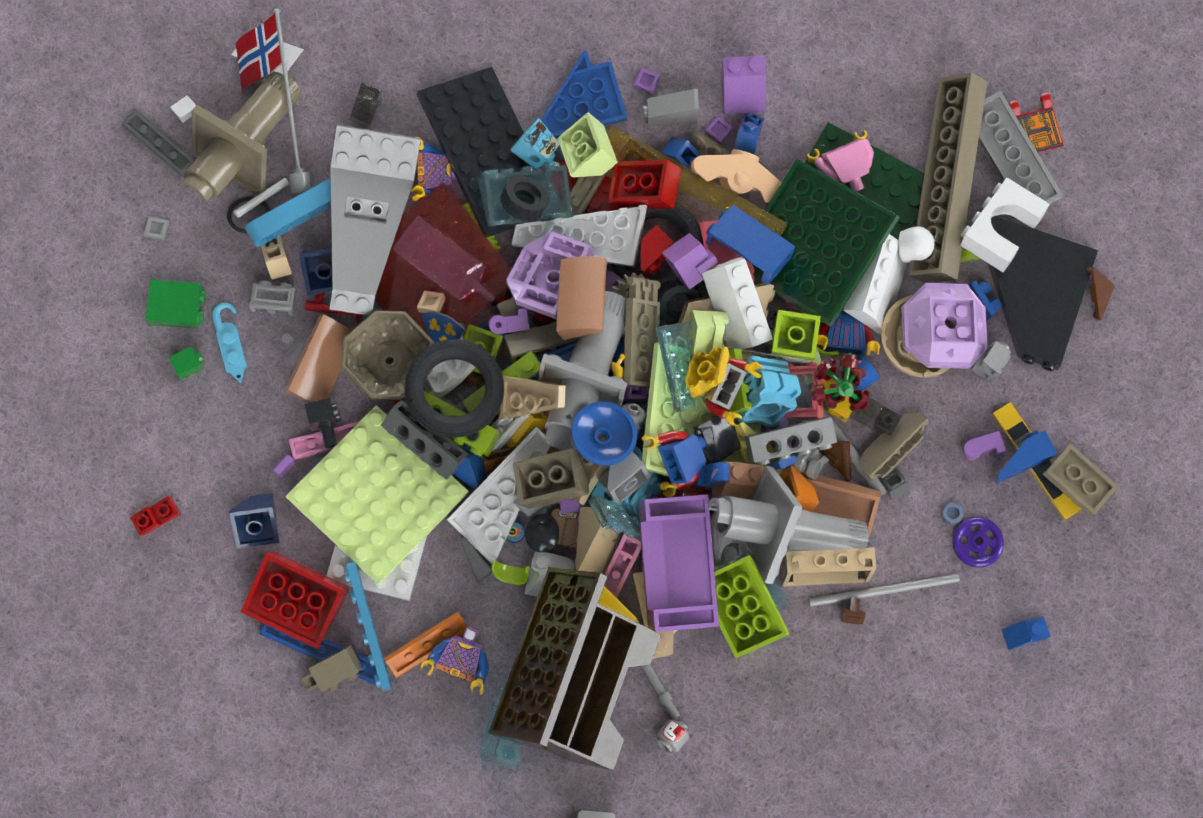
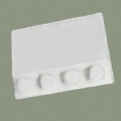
[844,234,907,334]

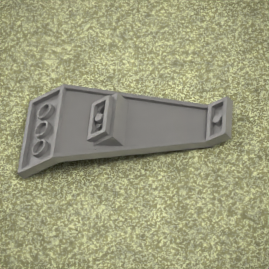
[330,124,421,316]

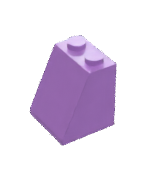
[721,55,766,114]

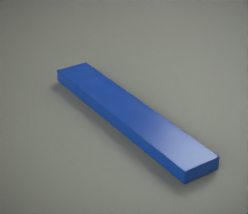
[259,624,387,686]

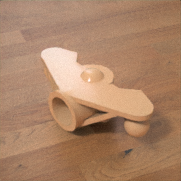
[691,149,782,203]

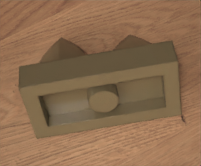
[688,130,730,155]

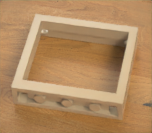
[781,548,876,587]

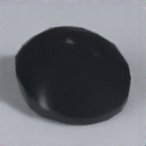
[525,514,559,553]

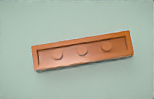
[384,612,467,678]

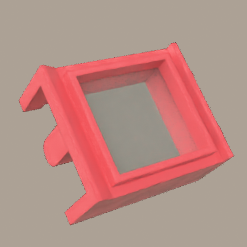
[783,362,823,420]

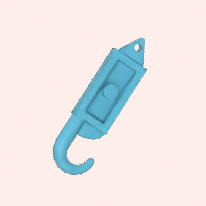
[212,302,248,383]

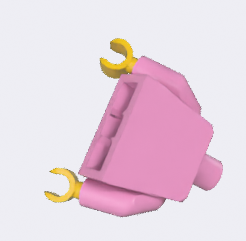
[807,130,874,192]

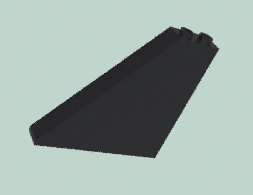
[976,210,1098,371]

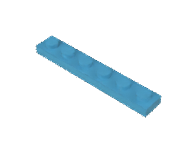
[344,562,392,691]

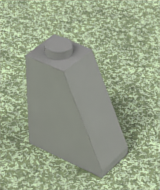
[643,89,699,124]

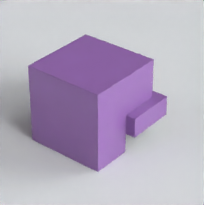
[662,233,718,289]

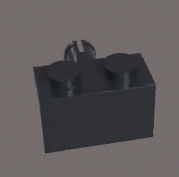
[305,398,341,448]

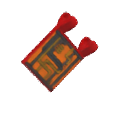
[1009,93,1064,152]

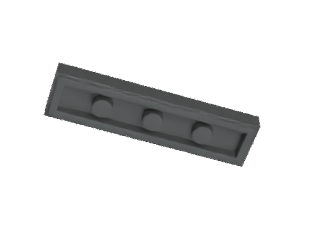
[122,109,195,177]

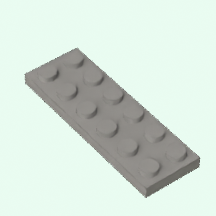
[979,91,1063,204]

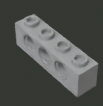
[744,417,837,465]

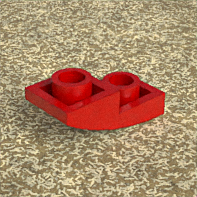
[130,496,181,536]

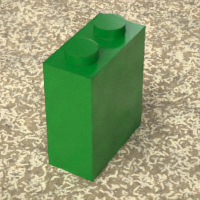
[145,279,207,329]

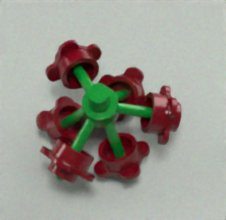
[810,353,870,412]

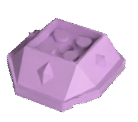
[506,232,594,319]
[901,283,988,369]

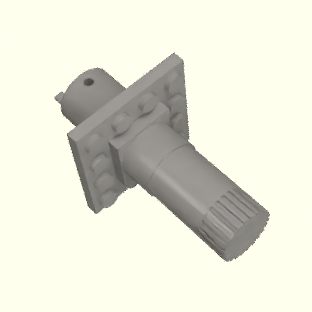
[538,291,627,450]
[707,465,869,584]

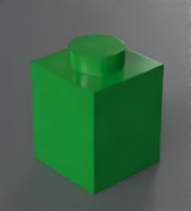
[168,346,204,380]

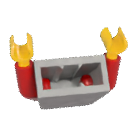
[704,358,764,427]

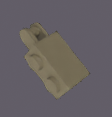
[299,645,363,693]

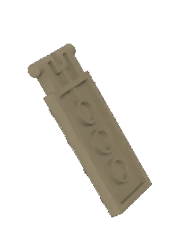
[623,276,660,388]

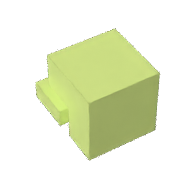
[688,310,729,356]

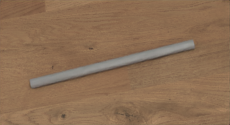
[809,574,959,607]

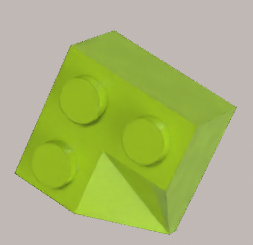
[770,310,821,362]

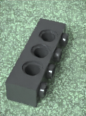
[381,400,468,480]

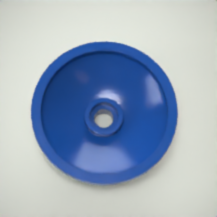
[571,402,637,466]

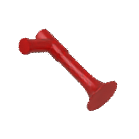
[305,293,364,324]

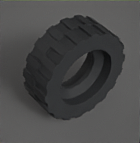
[500,175,549,222]
[657,278,702,327]

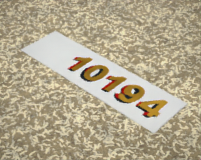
[728,347,811,365]

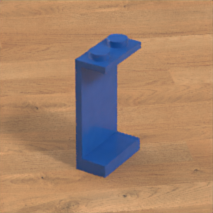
[706,205,795,285]

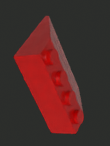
[241,551,350,649]

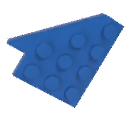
[542,50,627,138]

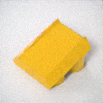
[685,347,729,398]

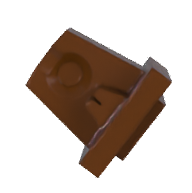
[841,597,866,625]

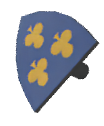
[422,312,465,343]

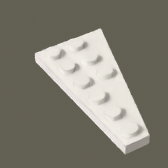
[512,204,647,267]
[447,427,550,564]

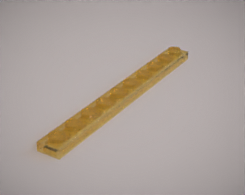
[607,125,787,236]

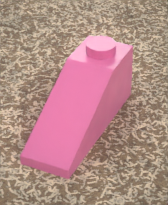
[604,527,642,598]

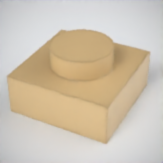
[417,290,446,313]

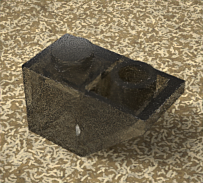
[850,397,902,435]

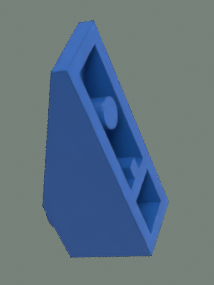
[995,430,1057,484]

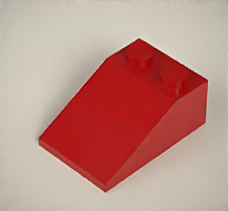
[608,160,681,209]

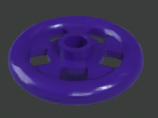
[952,517,1004,568]

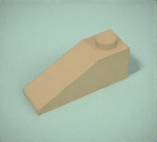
[261,235,292,280]

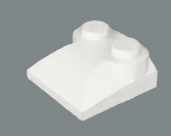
[524,552,575,597]

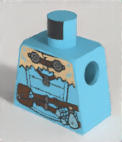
[510,118,562,170]

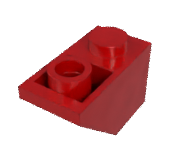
[641,225,675,277]

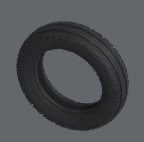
[611,202,704,287]
[404,339,504,437]

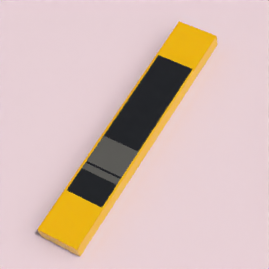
[992,402,1082,520]

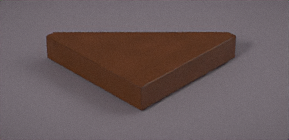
[1087,267,1115,320]
[817,441,852,481]

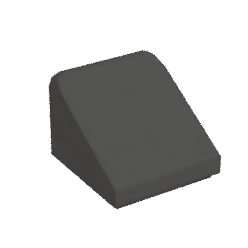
[879,469,910,500]

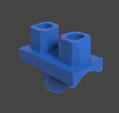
[970,281,1002,321]

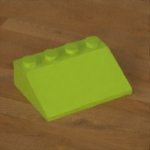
[714,555,789,658]

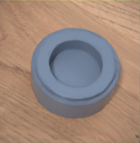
[942,502,964,525]

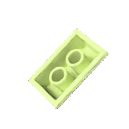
[557,112,618,177]

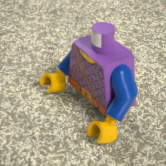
[410,137,456,201]
[420,627,489,695]

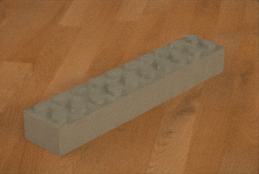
[909,72,987,283]

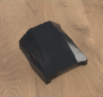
[693,410,741,465]

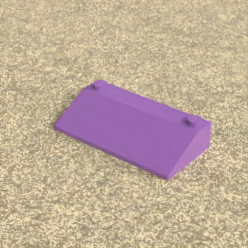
[638,495,719,632]

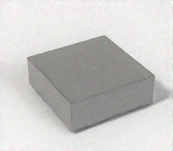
[143,216,170,241]

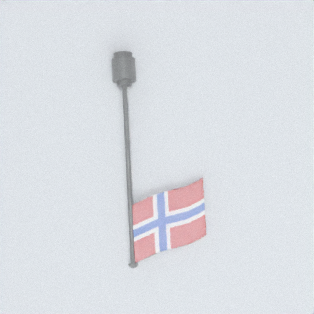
[235,8,312,198]

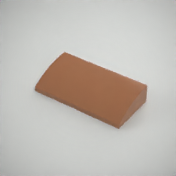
[556,256,607,340]
[284,314,352,403]
[802,473,881,536]

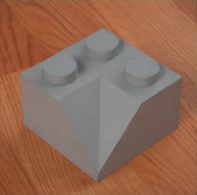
[598,451,651,506]

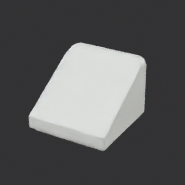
[170,96,196,123]

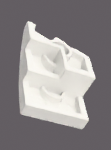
[424,337,475,399]

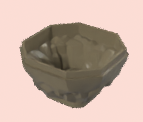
[342,311,434,400]

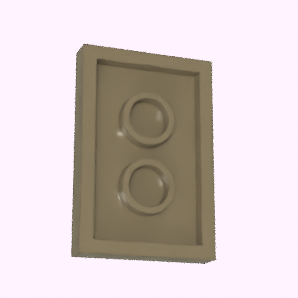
[1043,443,1118,518]

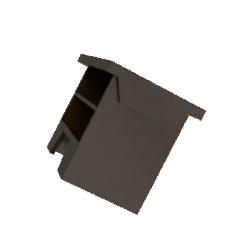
[488,567,661,771]

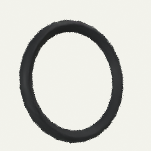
[227,197,271,233]

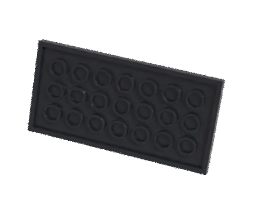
[416,67,561,238]

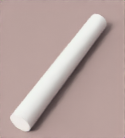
[234,178,289,218]

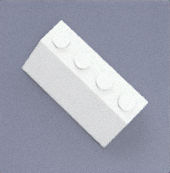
[701,257,773,349]

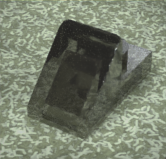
[349,82,382,128]

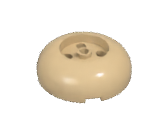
[880,295,952,378]

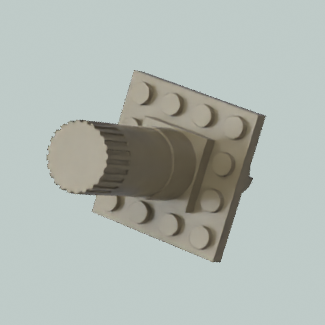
[180,71,302,202]

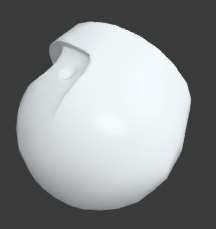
[899,226,935,263]

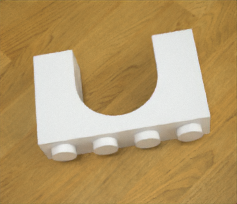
[960,178,1050,272]

